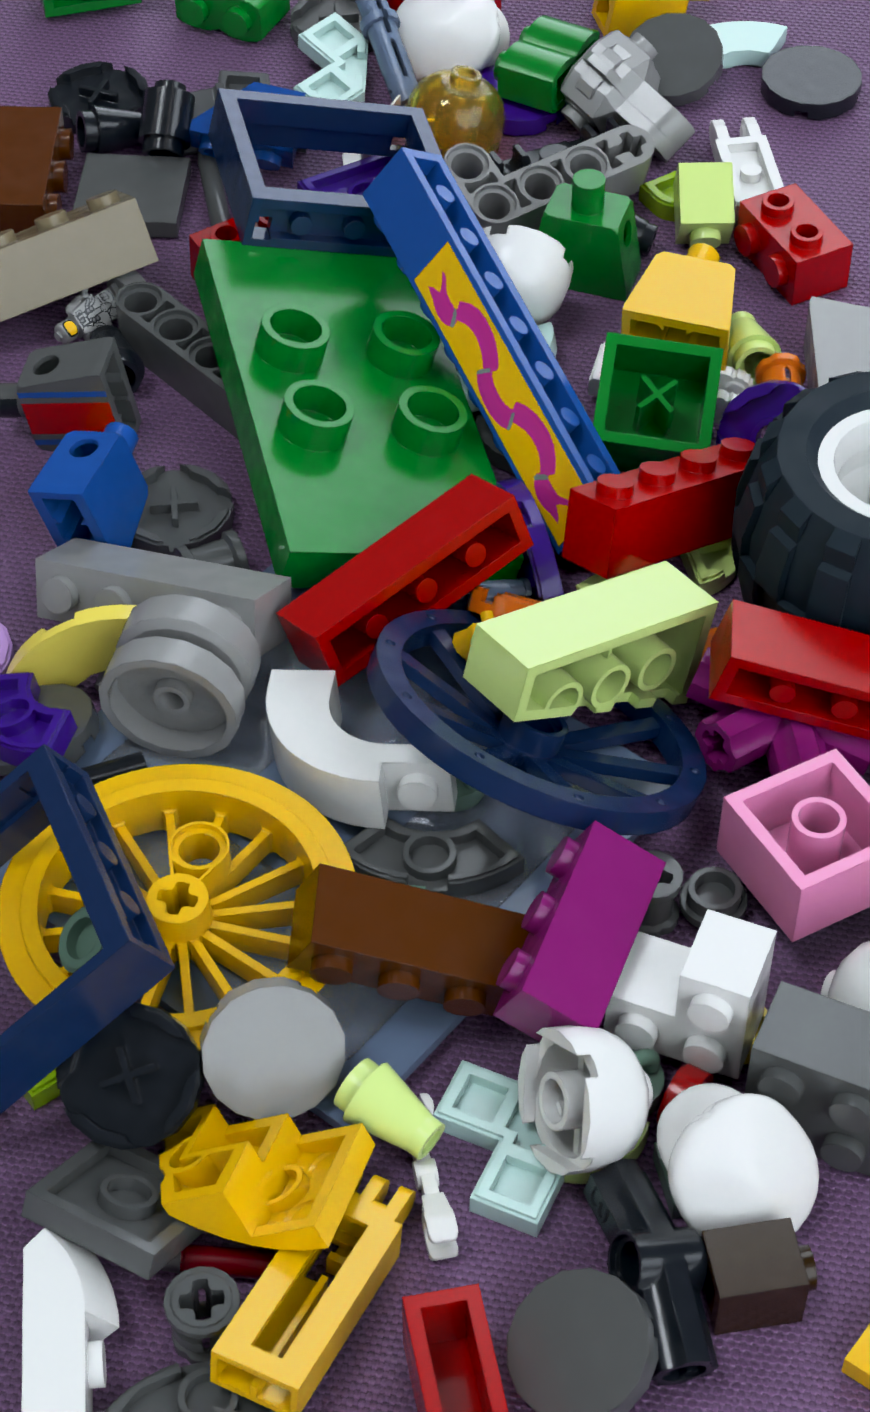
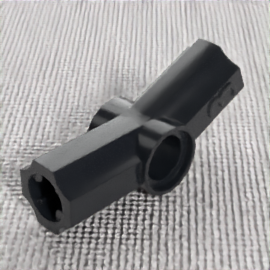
[583,1159,719,1385]

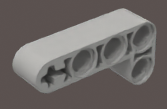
[444,125,655,235]

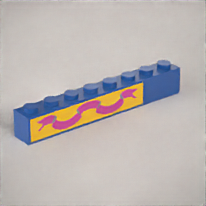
[362,147,620,555]

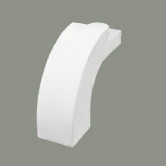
[266,669,458,829]

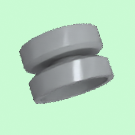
[98,594,261,759]

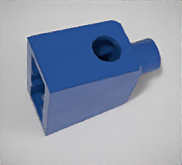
[28,422,148,548]

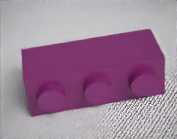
[493,820,666,1042]

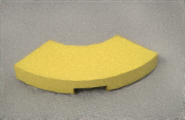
[6,604,137,687]

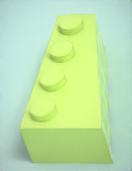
[463,561,718,722]

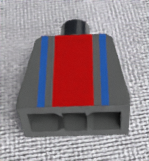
[0,337,142,451]

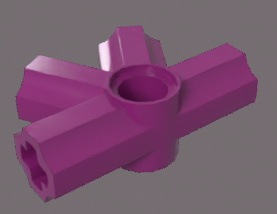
[686,647,870,776]

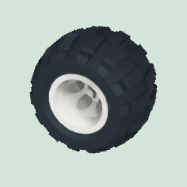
[731,371,870,635]

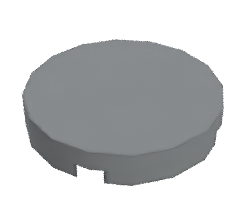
[200,977,345,1120]

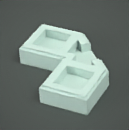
[293,12,369,102]
[433,1060,564,1238]

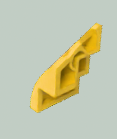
[159,1104,376,1251]

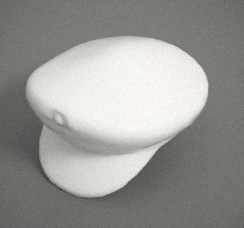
[396,0,510,85]
[657,1083,819,1236]

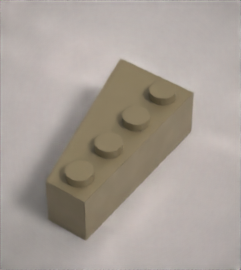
[0,189,159,322]

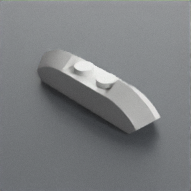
[21,1228,119,1412]

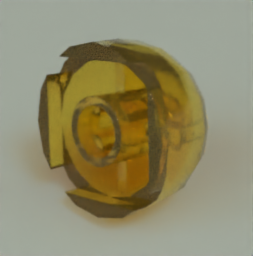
[405,65,506,159]

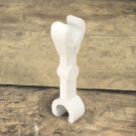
[412,1093,458,1261]

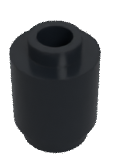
[138,80,195,157]

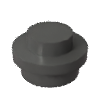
[679,866,747,928]

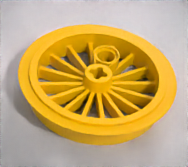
[0,764,355,1050]

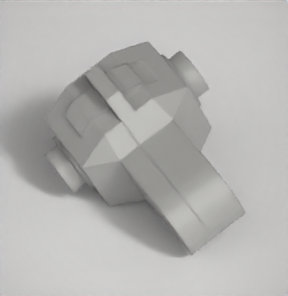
[560,30,695,163]

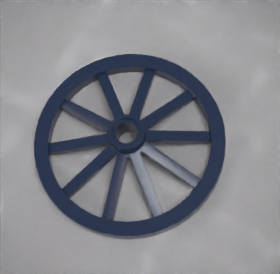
[367,609,707,835]

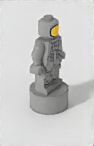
[54,270,146,344]

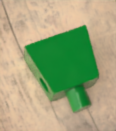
[539,168,641,302]

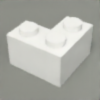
[604,909,777,1080]

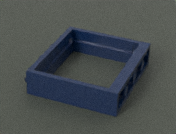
[208,88,443,257]
[0,744,175,1114]

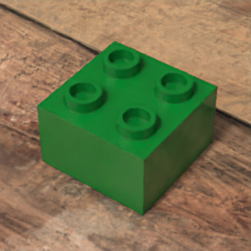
[593,332,724,472]

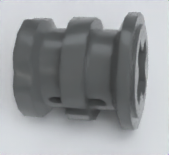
[163,1266,241,1364]

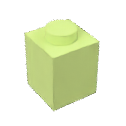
[673,162,735,248]

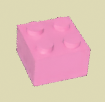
[716,749,870,943]

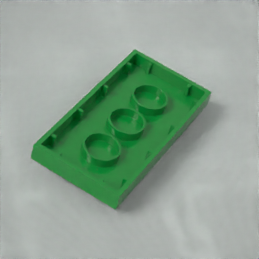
[194,239,524,588]

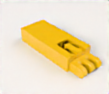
[210,1174,416,1412]

